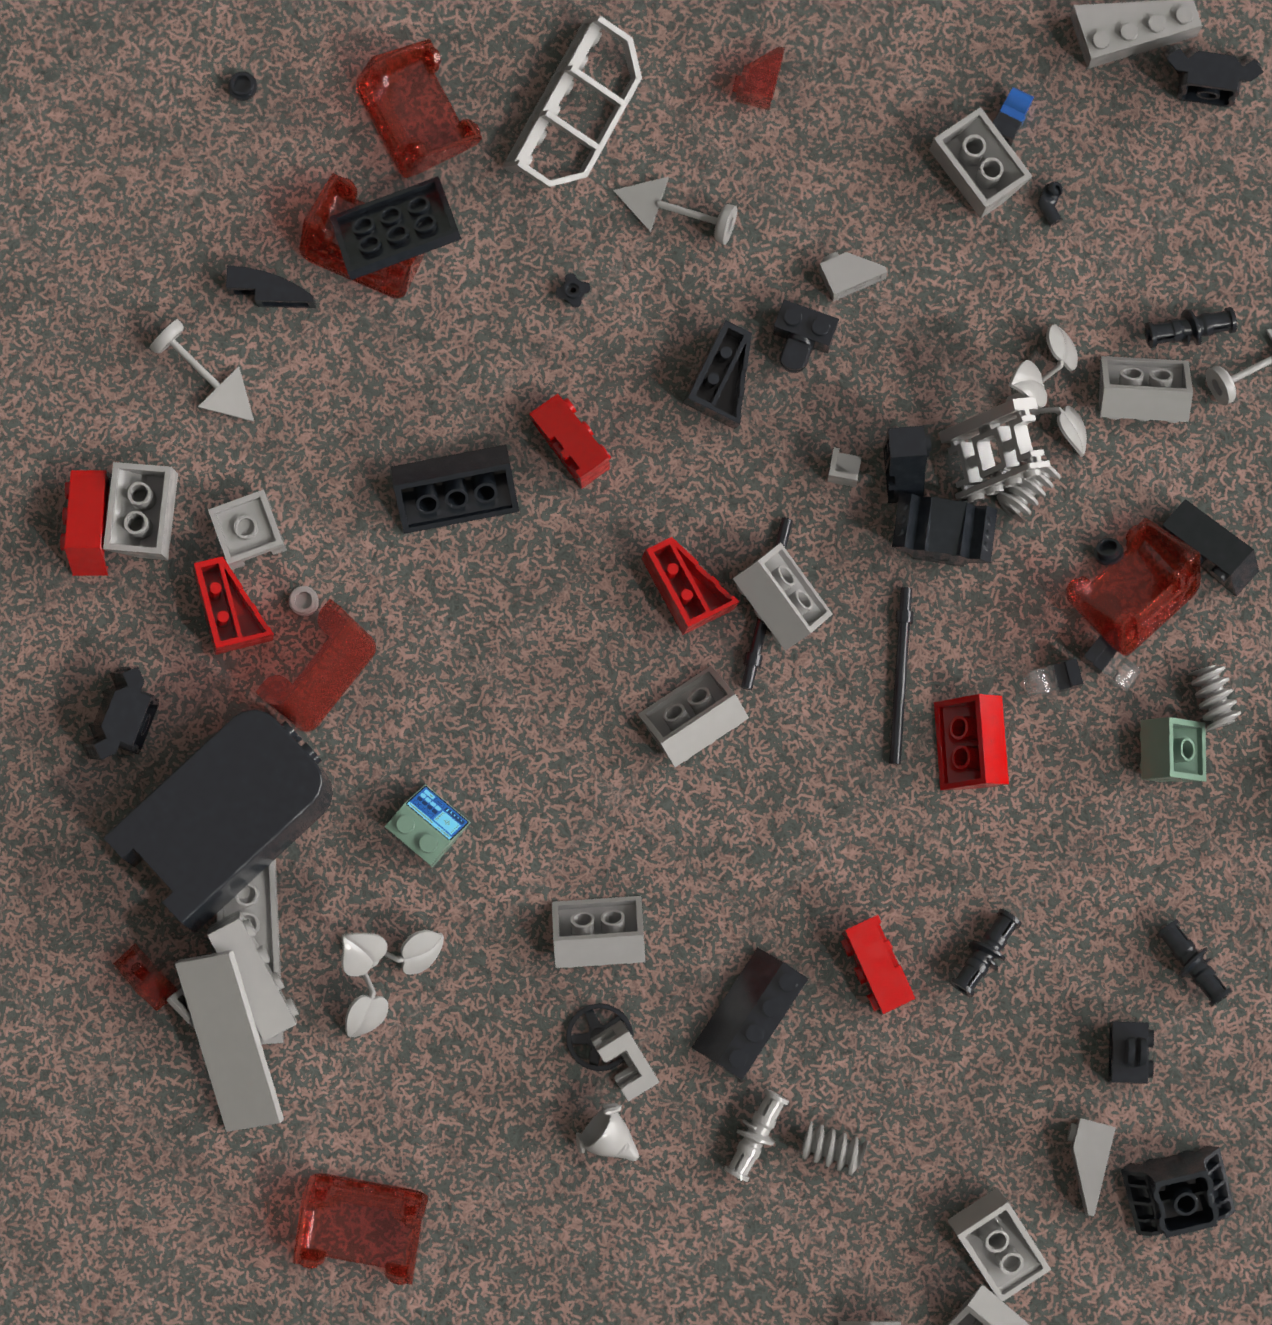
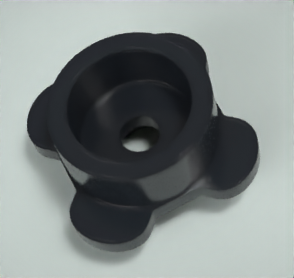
[556,273,591,308]

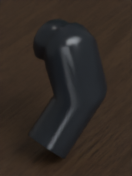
[1038,181,1063,227]

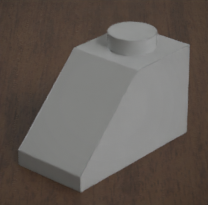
[819,252,888,301]

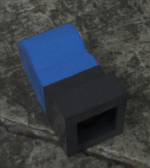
[993,87,1034,147]

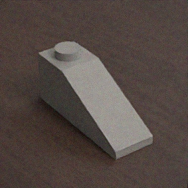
[1067,1118,1116,1216]

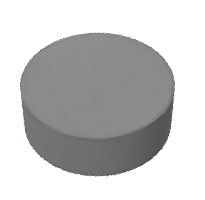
[289,586,319,617]

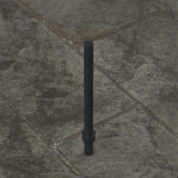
[741,517,793,690]
[889,587,914,765]

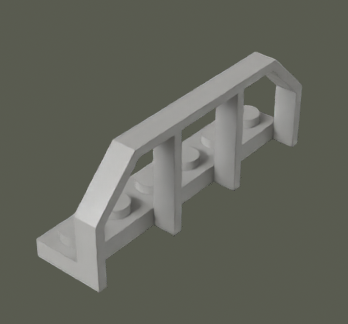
[502,16,642,187]

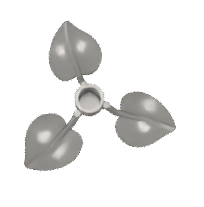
[1006,324,1087,457]
[341,930,444,1038]

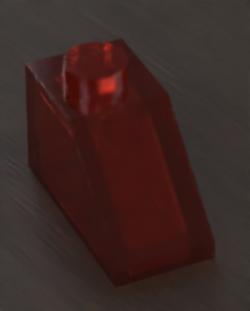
[732,46,785,110]
[114,943,178,1011]

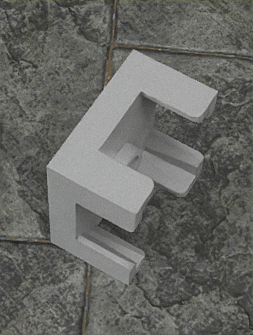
[208,489,287,570]
[590,1020,659,1102]

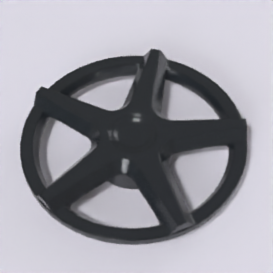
[566,1003,634,1071]

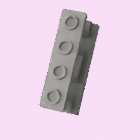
[939,397,1051,503]

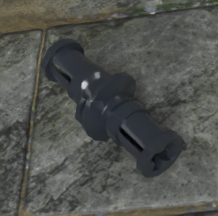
[1145,307,1237,348]
[950,909,1022,997]
[1156,919,1233,1007]

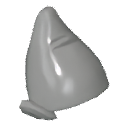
[576,1103,639,1161]

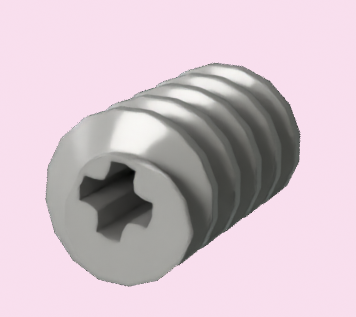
[997,461,1061,523]
[1188,665,1241,731]
[801,1121,868,1175]

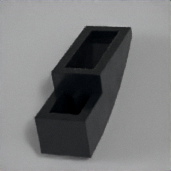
[226,265,316,308]

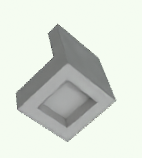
[827,447,862,487]

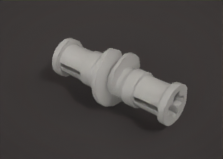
[724,1088,789,1182]

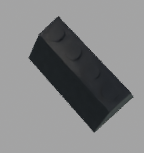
[391,444,519,534]
[692,947,809,1081]

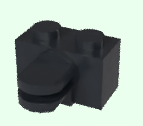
[773,300,839,373]
[1108,1021,1154,1084]

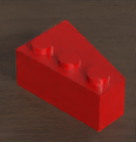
[529,393,611,489]
[60,470,110,576]
[641,537,740,635]
[193,556,274,655]
[840,915,916,1015]

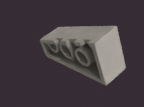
[1070,0,1202,69]
[207,910,299,1041]

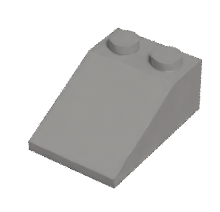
[947,1187,1052,1302]

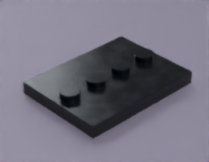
[329,176,462,280]

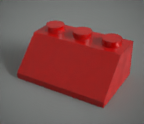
[934,694,1009,791]

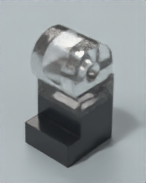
[1081,636,1141,691]
[1022,658,1083,698]

